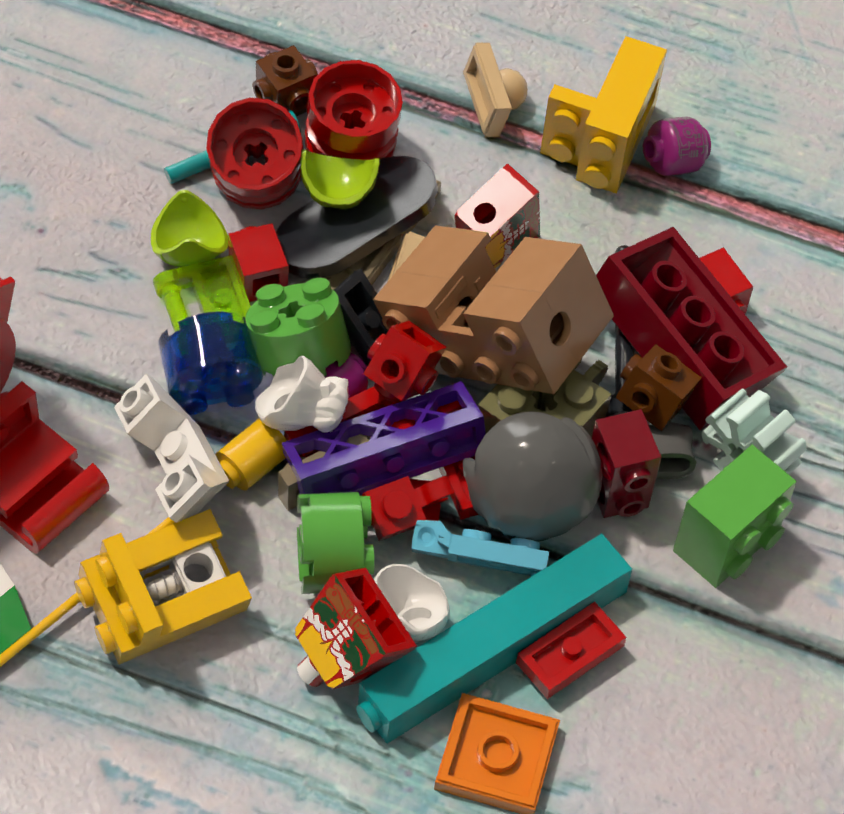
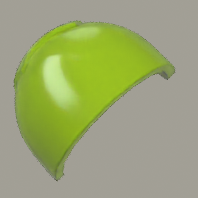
[300,149,379,209]
[151,190,228,267]

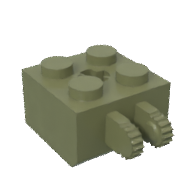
[478,357,612,438]

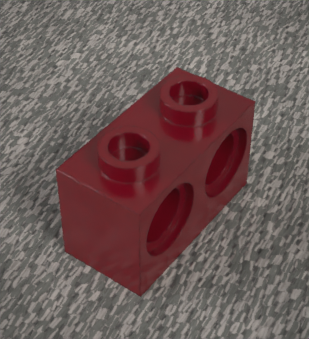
[592,409,662,518]

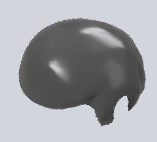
[463,412,603,542]

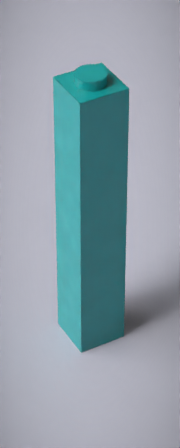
[356,533,632,744]

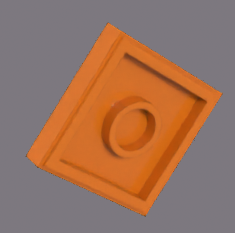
[434,693,560,814]

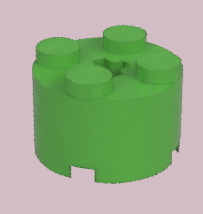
[245,278,351,378]
[297,492,374,594]

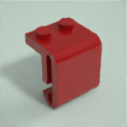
[0,381,110,554]

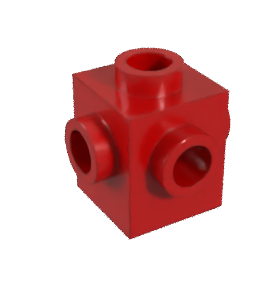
[363,320,447,401]

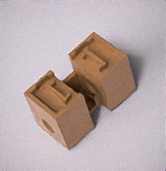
[373,225,614,394]

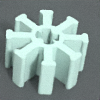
[701,389,807,474]

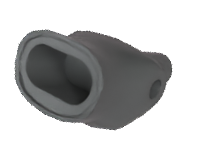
[648,421,697,479]

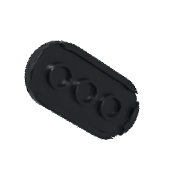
[276,156,438,278]

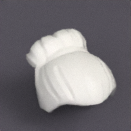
[255,356,349,433]
[374,564,450,642]

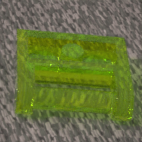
[153,255,251,360]

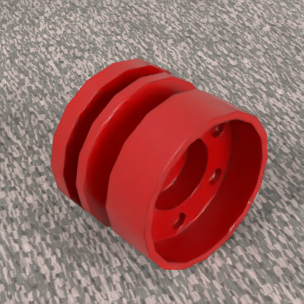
[304,60,403,160]
[206,97,303,210]

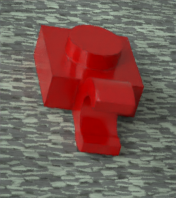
[361,475,455,541]

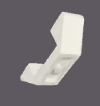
[114,374,229,523]

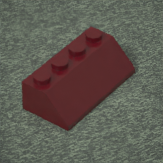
[596,227,788,430]

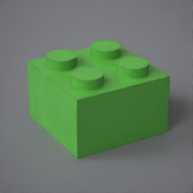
[673,444,797,588]

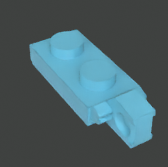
[412,520,549,576]

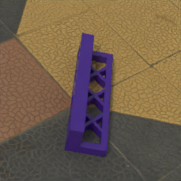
[282,381,486,496]

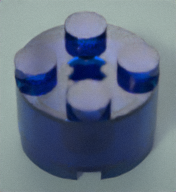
[158,311,263,415]

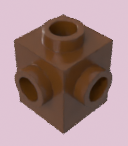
[252,45,318,117]
[615,344,702,431]

